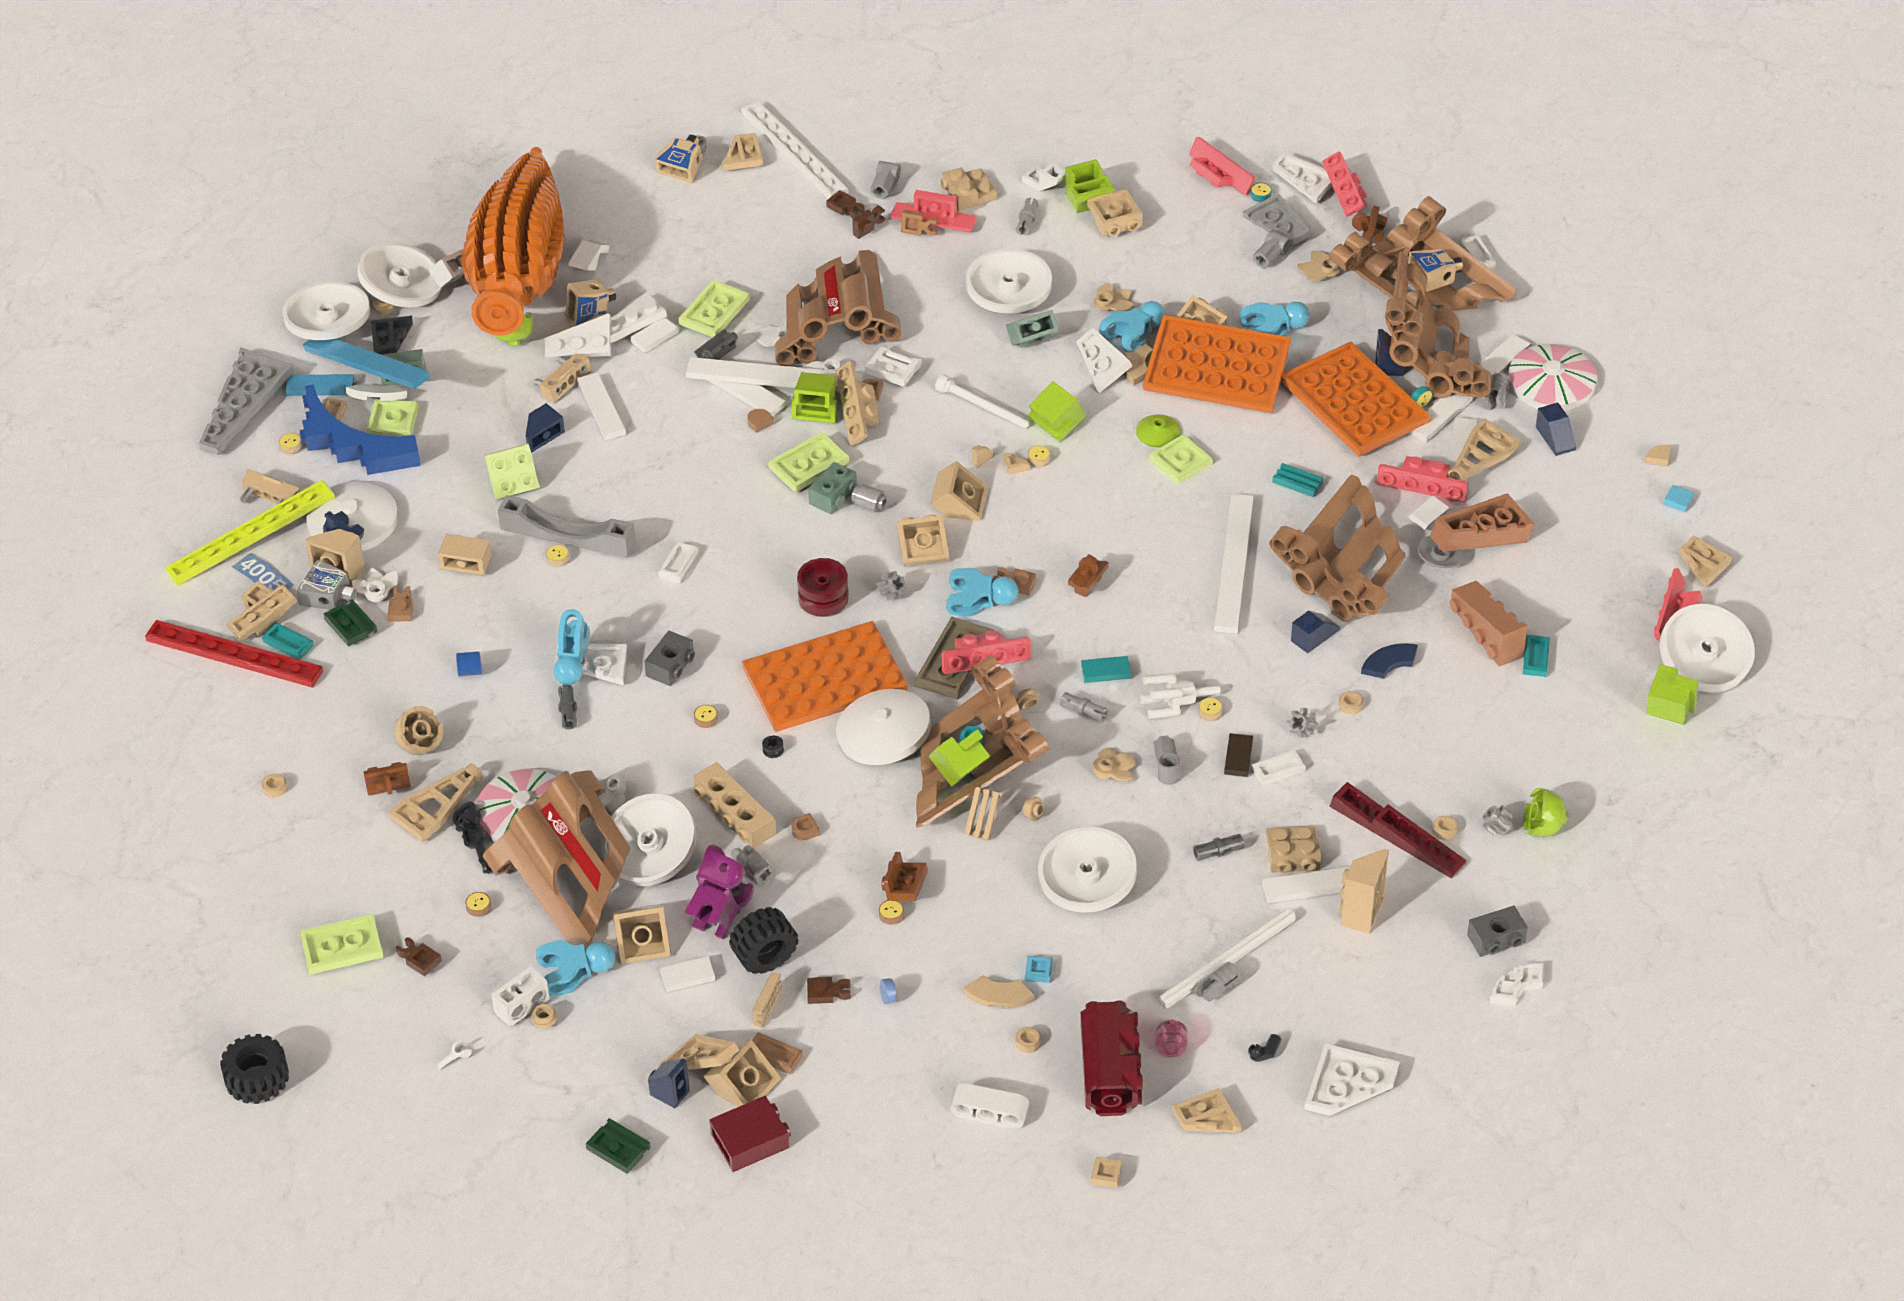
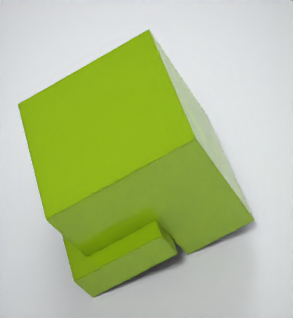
[1065,159,1114,213]
[792,372,837,424]
[1028,381,1086,442]
[1647,664,1699,725]
[928,729,990,787]

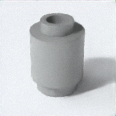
[852,484,887,512]

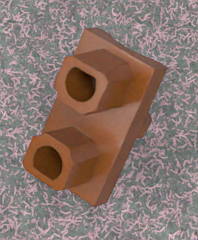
[1352,205,1388,244]
[1068,554,1109,597]
[363,762,411,795]

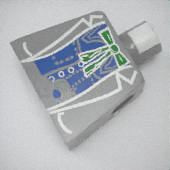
[297,560,357,610]

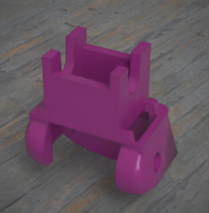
[685,844,754,939]

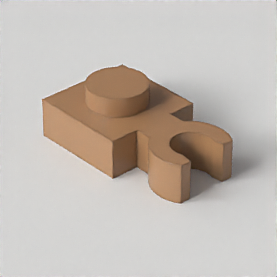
[901,210,939,236]
[993,567,1037,596]
[387,586,413,622]

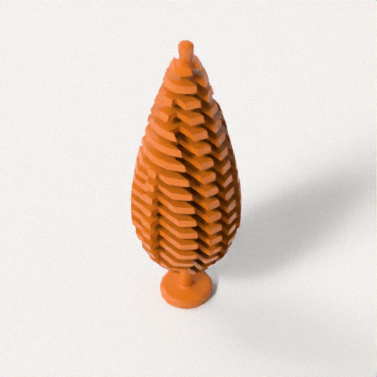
[461,147,565,336]

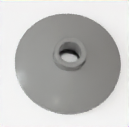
[1418,536,1463,568]

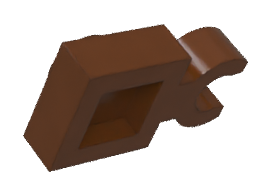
[826,190,865,219]
[852,206,885,239]
[396,937,442,977]
[807,977,851,1004]

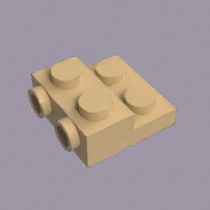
[940,167,997,210]
[1087,189,1142,237]
[1176,295,1228,326]
[897,514,949,567]
[1266,826,1321,873]

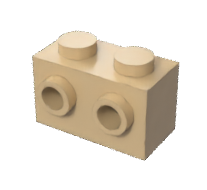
[438,534,492,575]

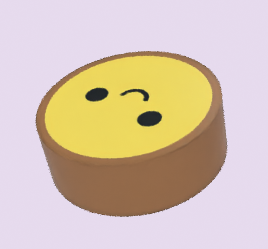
[694,705,718,728]
[465,892,491,917]
[879,900,904,925]

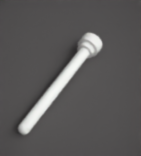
[935,374,1029,428]

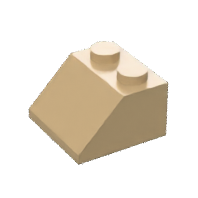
[930,461,988,521]
[305,529,365,585]
[612,904,671,964]
[703,1040,781,1107]

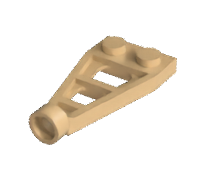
[1447,418,1521,481]
[389,763,483,842]

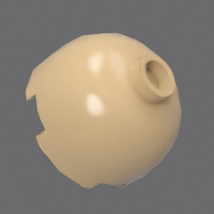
[394,706,444,755]

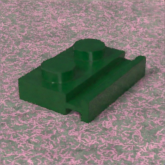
[323,599,377,647]
[586,1118,651,1174]

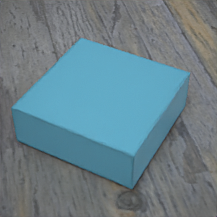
[1664,485,1694,512]
[1025,956,1053,983]

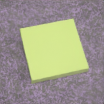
[366,399,419,437]
[1149,434,1213,484]

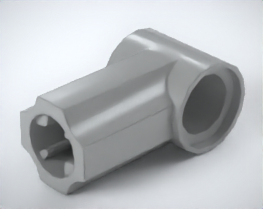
[871,161,901,199]
[1253,230,1292,269]
[1153,735,1180,785]

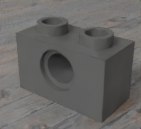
[644,630,695,686]
[1467,905,1528,957]

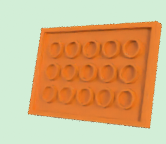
[1143,315,1291,413]
[1281,341,1431,457]
[742,621,908,732]

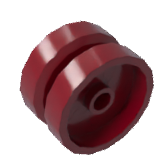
[797,558,849,617]

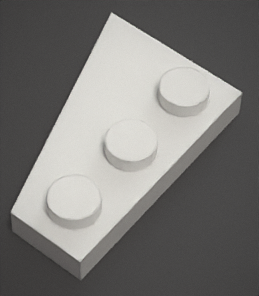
[1272,152,1332,204]
[611,292,667,343]
[545,313,611,361]
[1076,328,1132,393]
[555,643,628,685]

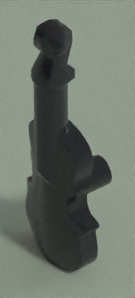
[452,802,492,874]

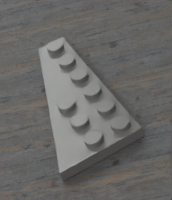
[199,347,295,455]

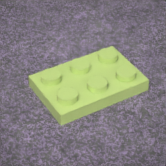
[679,280,750,337]
[768,432,849,493]
[300,914,383,975]

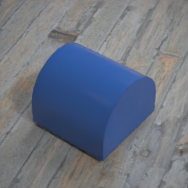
[456,651,482,677]

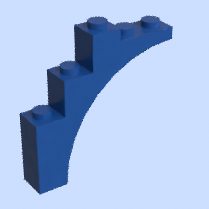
[299,384,421,475]

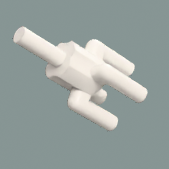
[1141,673,1220,719]

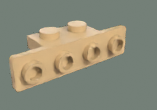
[836,361,880,446]

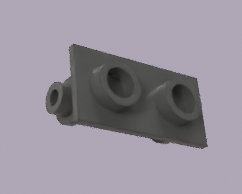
[694,329,738,360]

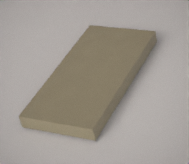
[914,617,994,700]

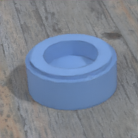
[880,978,896,1004]

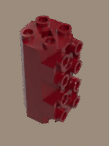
[1080,1000,1143,1116]

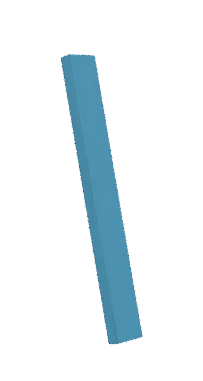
[303,339,430,389]

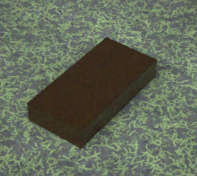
[1224,733,1253,777]

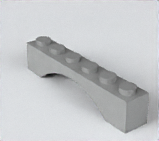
[498,495,636,558]

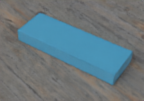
[286,374,355,396]

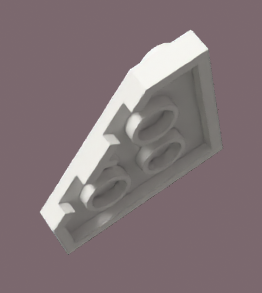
[1305,1043,1400,1116]

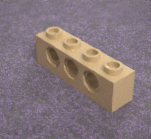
[693,762,776,848]

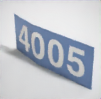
[232,553,294,591]

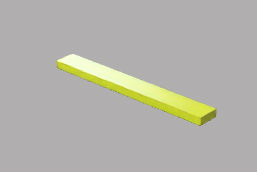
[165,480,335,586]

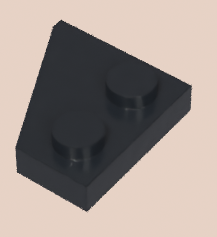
[371,315,413,355]

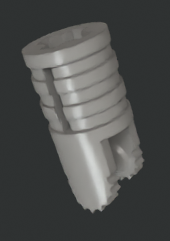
[1483,373,1511,410]
[731,845,774,884]
[1193,962,1241,1002]

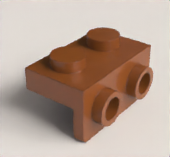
[881,852,928,902]

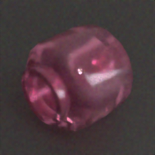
[1155,1019,1188,1058]

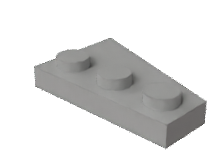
[1242,193,1312,245]

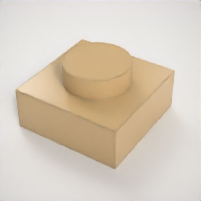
[1091,1157,1122,1189]

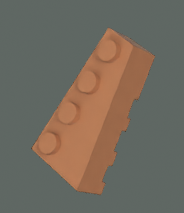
[1430,493,1535,552]
[1450,581,1528,667]

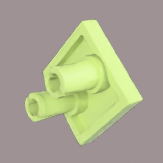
[484,444,540,499]

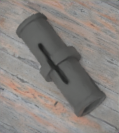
[558,684,577,730]
[1193,833,1244,861]

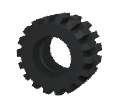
[729,907,799,974]
[220,1034,289,1104]

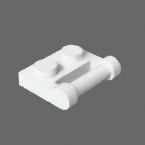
[865,345,922,387]

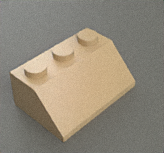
[1338,849,1389,934]

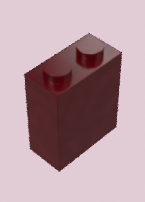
[709,1095,791,1172]

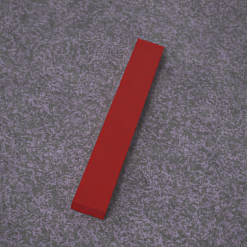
[145,620,323,688]

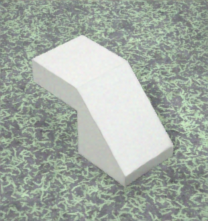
[1022,162,1065,191]
[569,240,610,271]
[1408,496,1460,530]

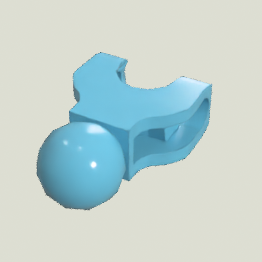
[1099,301,1166,353]
[1239,302,1310,336]
[946,568,1019,616]
[553,609,590,685]
[536,940,615,996]

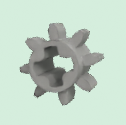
[877,571,906,601]
[1287,708,1319,738]
[1482,805,1513,836]

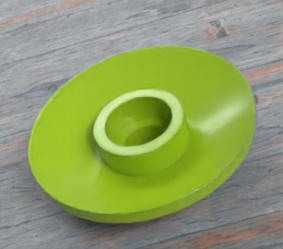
[1136,414,1180,448]

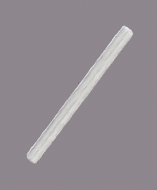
[1159,909,1296,1008]

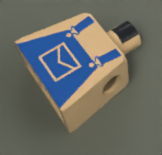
[654,134,702,183]
[1408,249,1463,292]
[565,280,616,327]

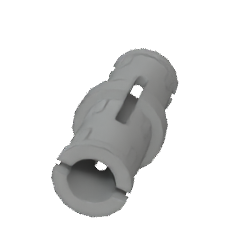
[1016,198,1038,235]
[1060,692,1109,722]

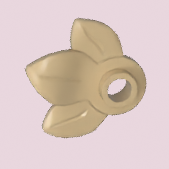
[1297,251,1340,281]
[1093,283,1134,312]
[1093,748,1136,782]

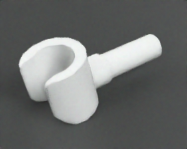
[436,1041,472,1069]

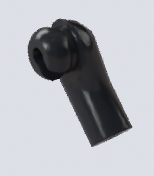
[1248,1034,1282,1062]

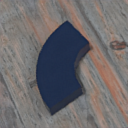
[1361,643,1418,679]

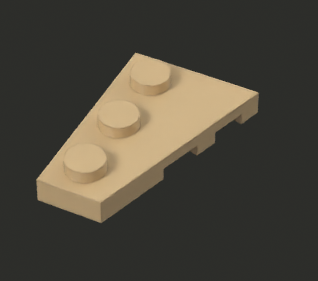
[659,1034,739,1070]

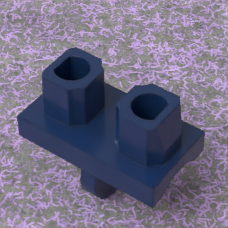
[323,511,364,539]

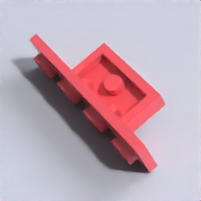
[1189,137,1255,195]
[1322,151,1367,217]
[891,190,977,233]
[1376,456,1468,502]
[1654,568,1703,643]
[942,630,1031,674]

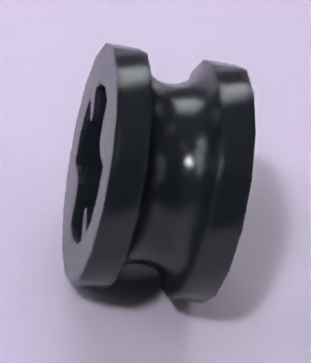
[762,735,784,758]

